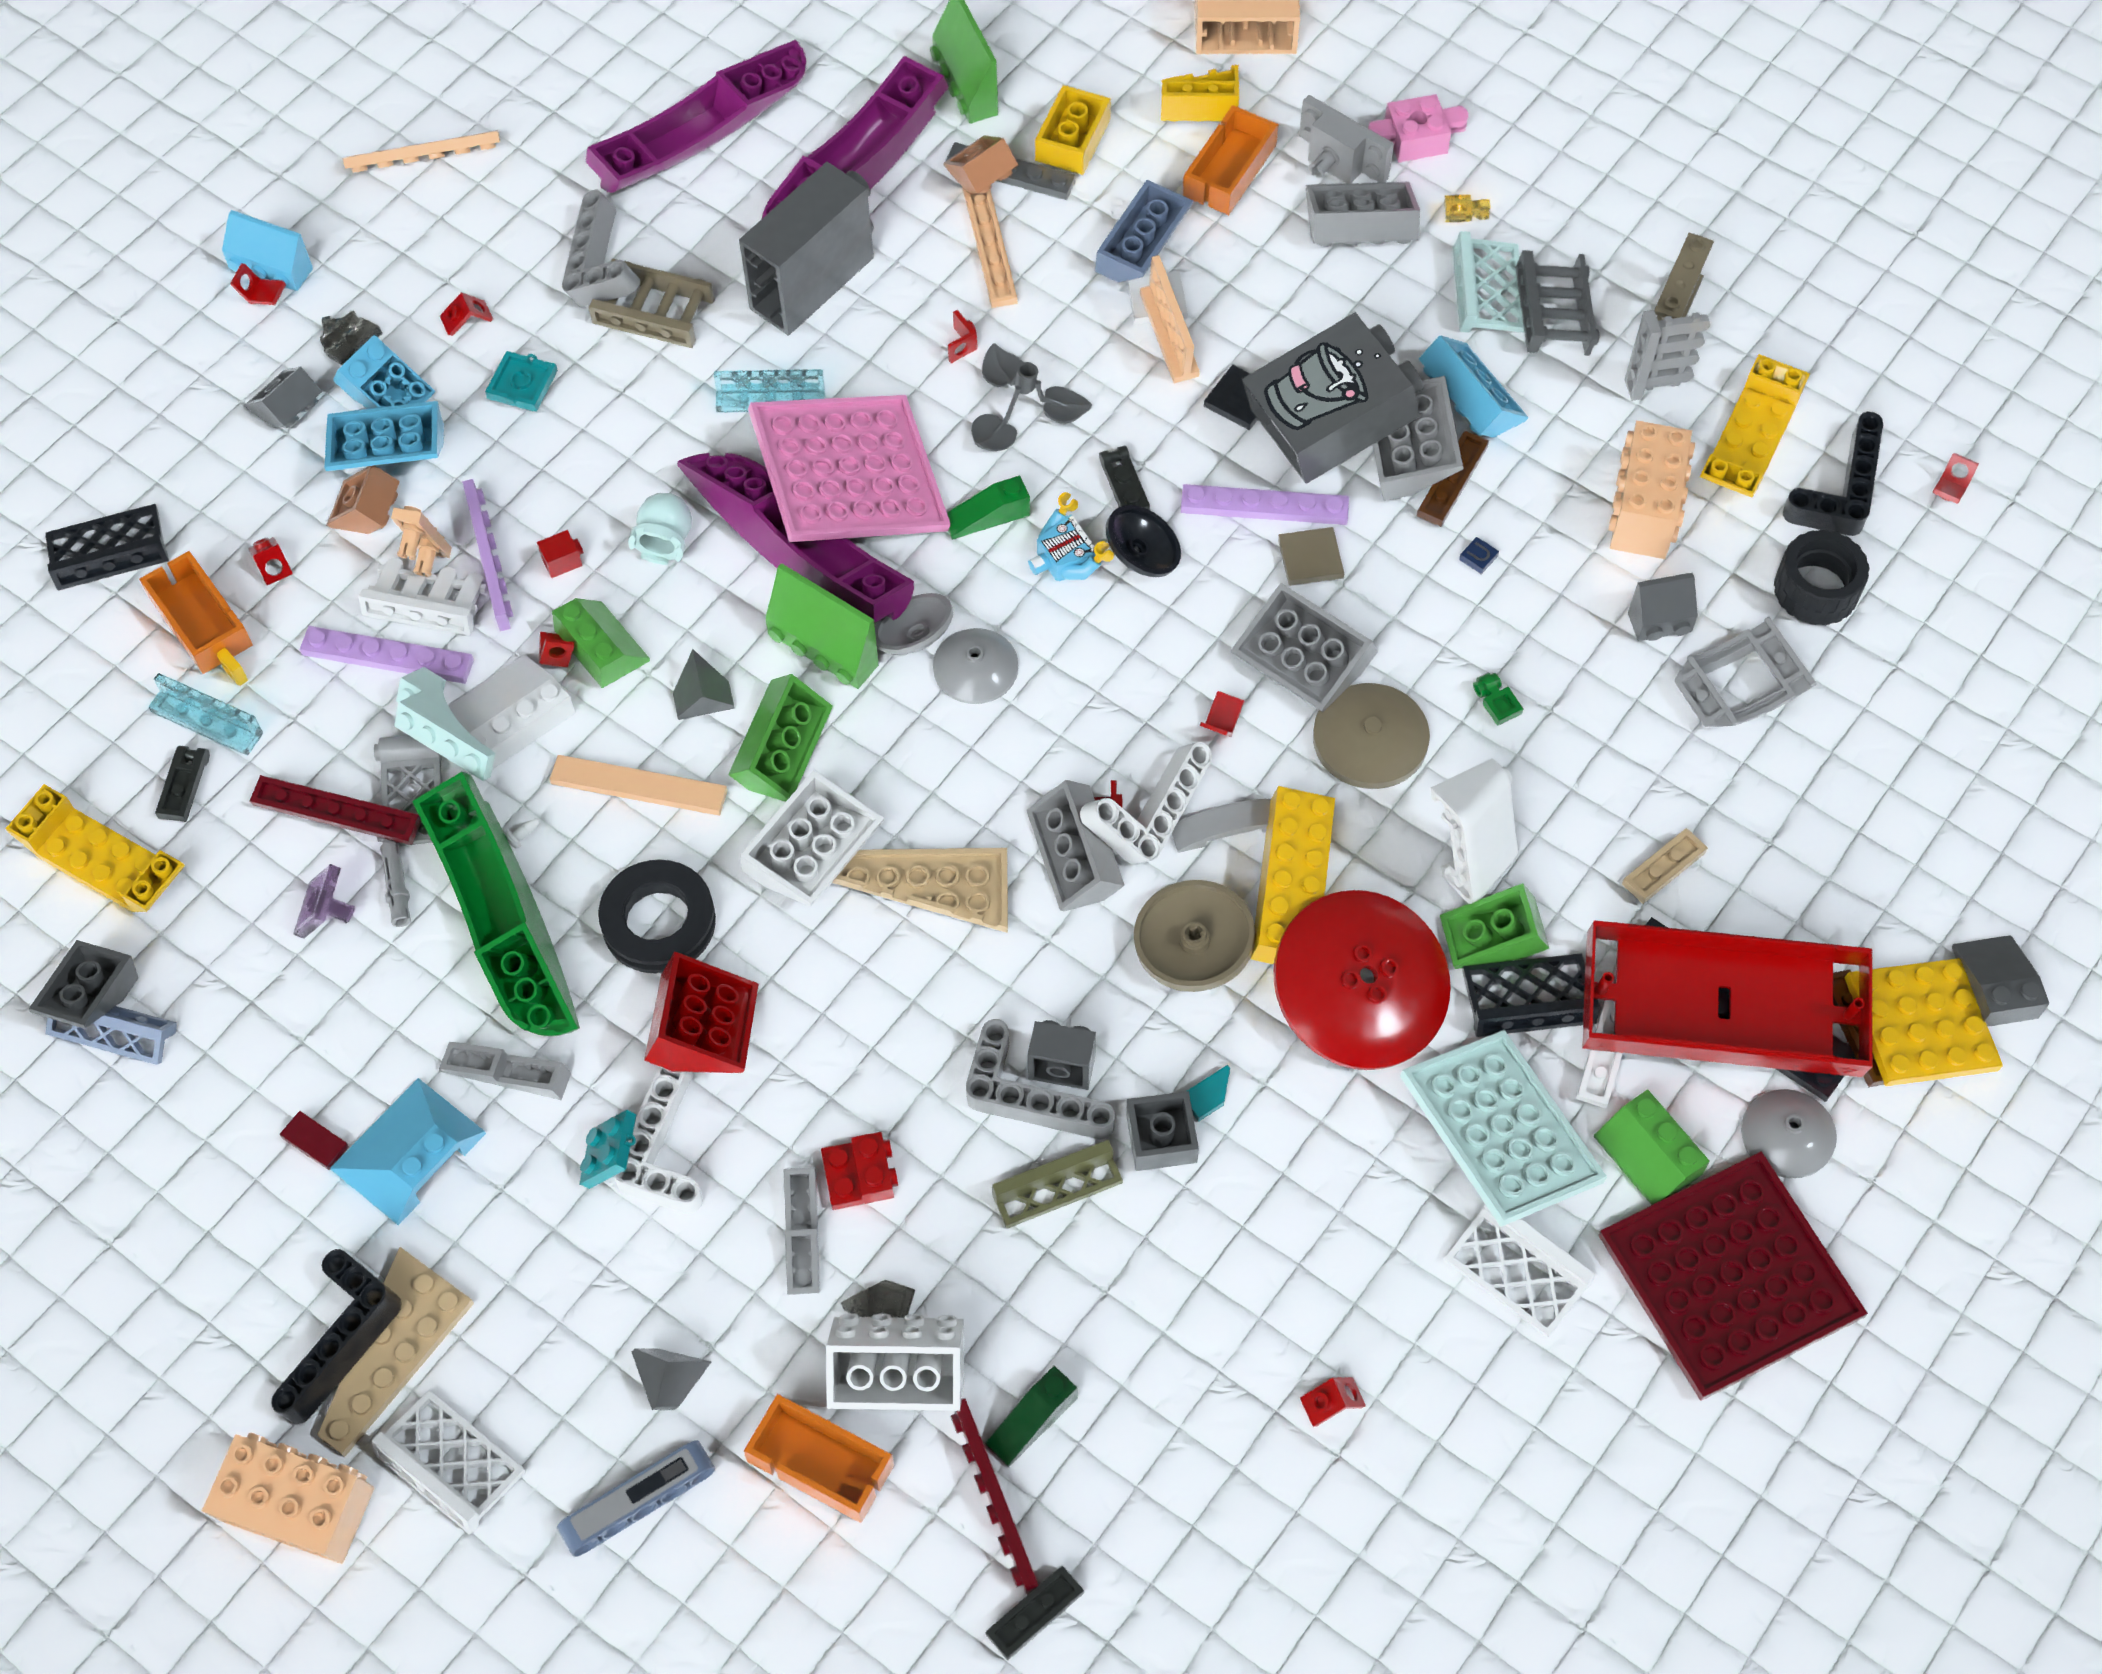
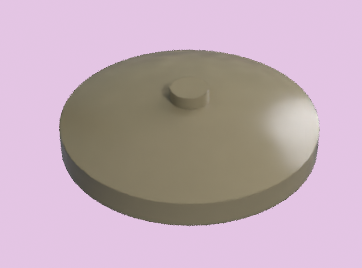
[1313,683,1430,789]
[1134,880,1255,992]

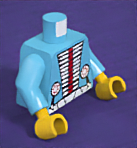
[1028,492,1114,581]

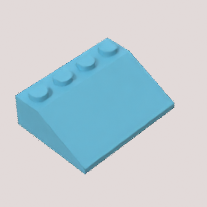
[324,401,444,471]

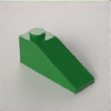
[947,475,1030,540]

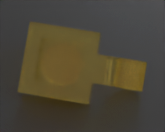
[1444,194,1490,223]

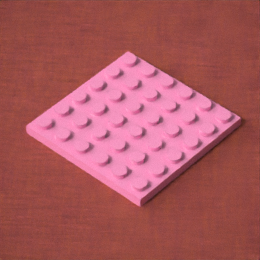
[748,395,951,542]

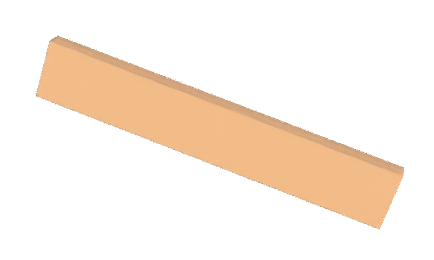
[962,187,1018,308]
[549,755,728,816]

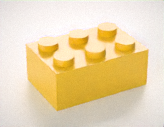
[1035,85,1111,175]

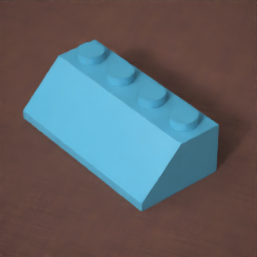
[1418,335,1529,438]

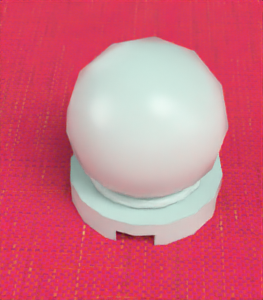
[628,492,692,565]

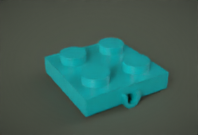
[485,351,558,412]
[579,1110,637,1189]

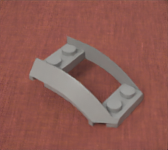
[1674,617,1817,727]

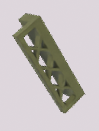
[992,1139,1123,1229]

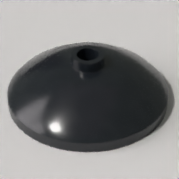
[1105,505,1181,578]

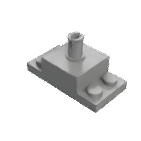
[1299,94,1394,183]

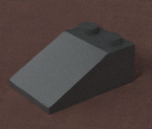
[1952,935,2050,1027]
[29,940,139,1029]

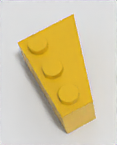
[1161,64,1239,122]

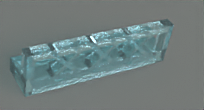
[714,369,826,413]
[148,673,264,756]

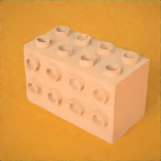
[1608,420,1695,559]
[202,1432,375,1565]

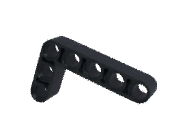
[1782,412,1883,536]
[271,1249,402,1424]

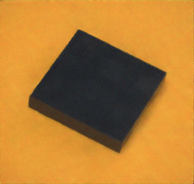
[1204,364,1258,431]

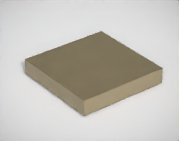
[1278,527,1344,586]

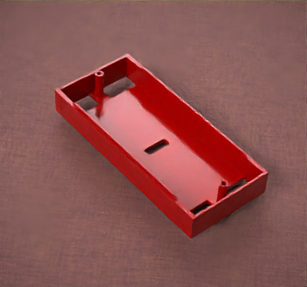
[1582,920,1872,1077]

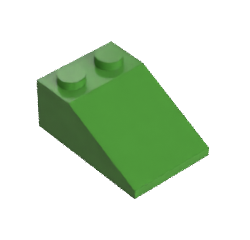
[1440,883,1550,969]

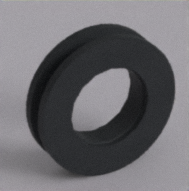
[598,859,716,974]

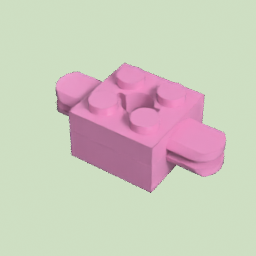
[1368,94,1469,163]

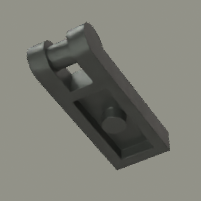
[1099,445,1150,510]
[155,745,210,822]

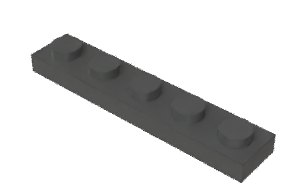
[945,142,1076,200]

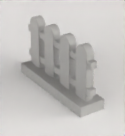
[1624,310,1711,401]

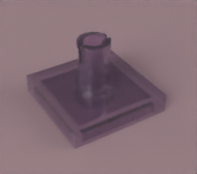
[293,864,355,939]

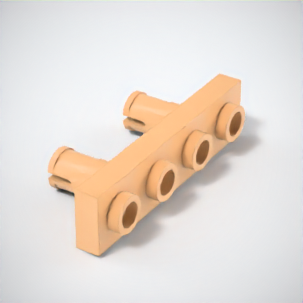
[391,506,452,577]

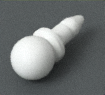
[505,818,540,853]

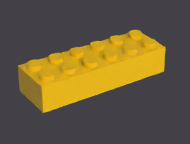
[1250,786,1335,964]

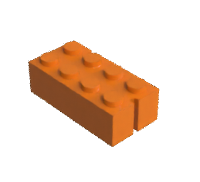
[1183,105,1279,215]
[139,551,253,674]
[743,1394,894,1524]

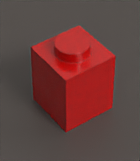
[536,530,584,579]

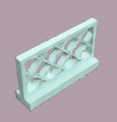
[1453,231,1524,333]

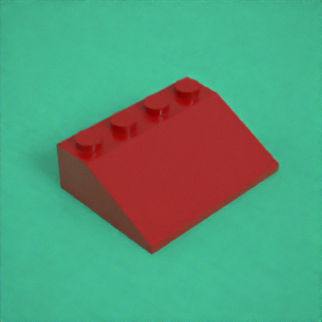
[644,952,759,1073]

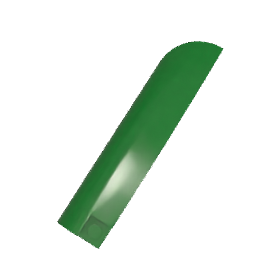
[412,771,580,1036]

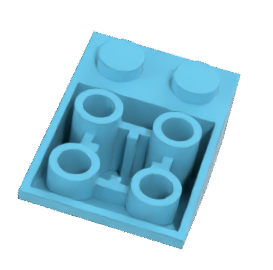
[333,335,436,409]

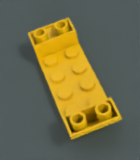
[1700,354,1810,498]
[5,784,185,912]

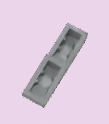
[439,1041,571,1101]
[783,1167,820,1295]

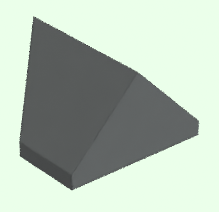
[673,649,735,720]
[631,1348,712,1410]

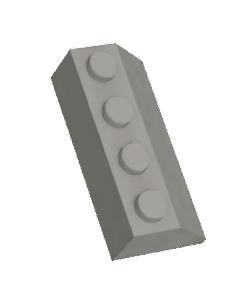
[1026,780,1125,912]

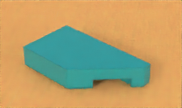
[1187,1065,1230,1122]

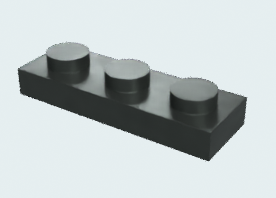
[985,1565,1085,1661]

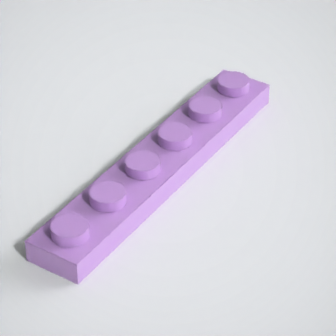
[462,479,514,631]
[1181,484,1349,525]
[299,626,474,684]

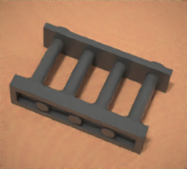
[1515,250,1600,356]

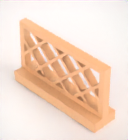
[1140,255,1200,383]

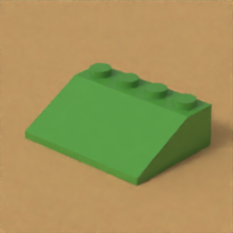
[930,0,998,124]
[765,563,879,689]

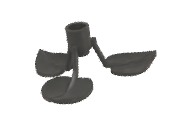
[971,343,1092,451]

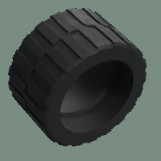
[1774,530,1870,625]

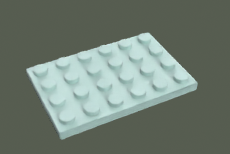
[1400,1030,1607,1227]

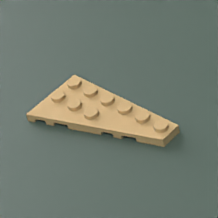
[832,848,1008,933]
[317,1247,474,1457]

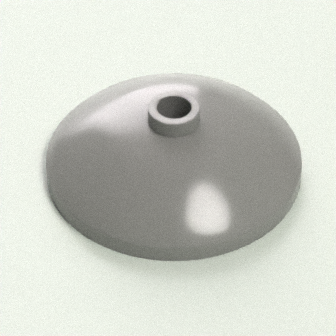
[875,593,954,655]
[933,628,1019,704]
[1741,1089,1837,1178]

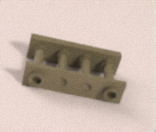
[1654,232,1714,321]
[589,258,715,348]

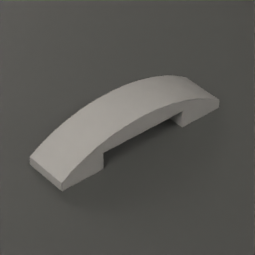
[1172,799,1271,853]

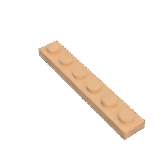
[343,130,500,173]

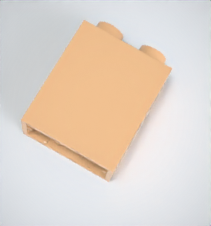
[1194,0,1300,54]

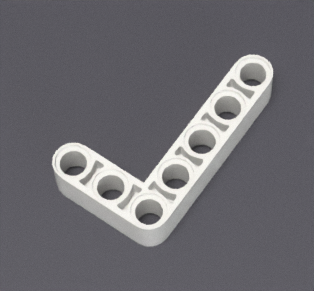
[1080,742,1212,864]
[614,1066,703,1215]

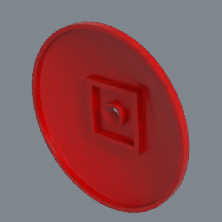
[1273,890,1451,1070]

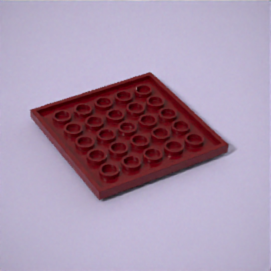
[1598,1151,1868,1401]

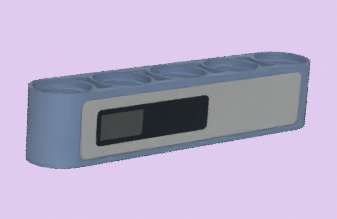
[557,1440,716,1557]

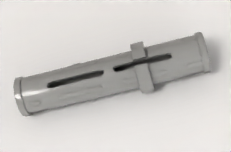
[380,841,411,927]

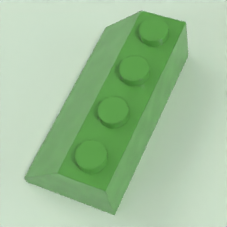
[728,674,833,802]

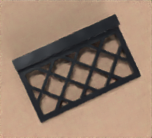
[45,503,169,591]
[1462,953,1600,1037]

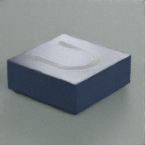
[1459,536,1499,574]

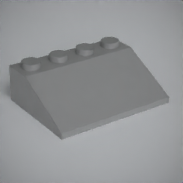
[1306,181,1420,246]
[1373,376,1463,501]
[1231,583,1378,712]

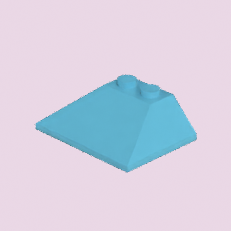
[330,1078,486,1226]

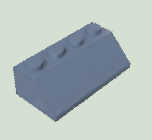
[1095,179,1193,282]

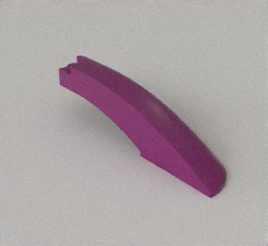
[585,39,807,193]
[762,55,949,218]
[677,453,914,623]

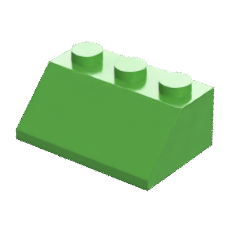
[552,598,650,688]
[1594,1089,1710,1205]

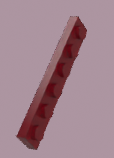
[249,775,422,845]
[950,1398,1038,1595]

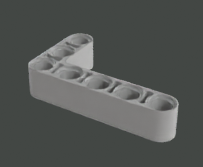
[562,189,640,307]
[966,1019,1115,1139]

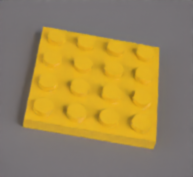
[1845,958,2003,1086]

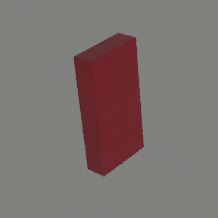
[279,1111,349,1171]

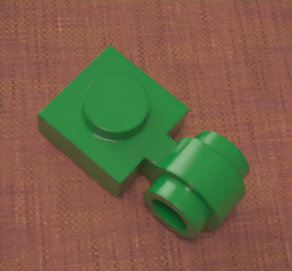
[1473,673,1524,726]

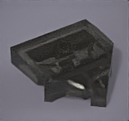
[320,310,383,365]
[840,1280,915,1318]

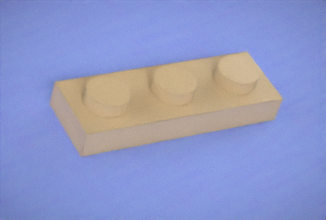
[1622,828,1708,904]

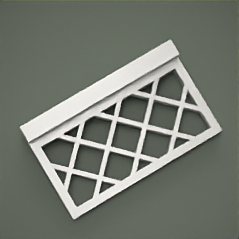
[1444,1204,1596,1339]
[371,1390,525,1535]

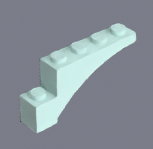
[394,667,496,781]

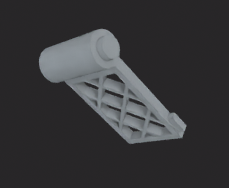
[374,735,442,846]

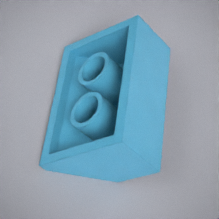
[222,210,313,291]

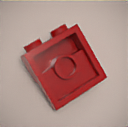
[821,1131,899,1211]

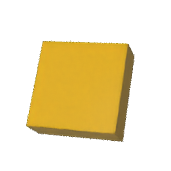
[217,648,248,686]

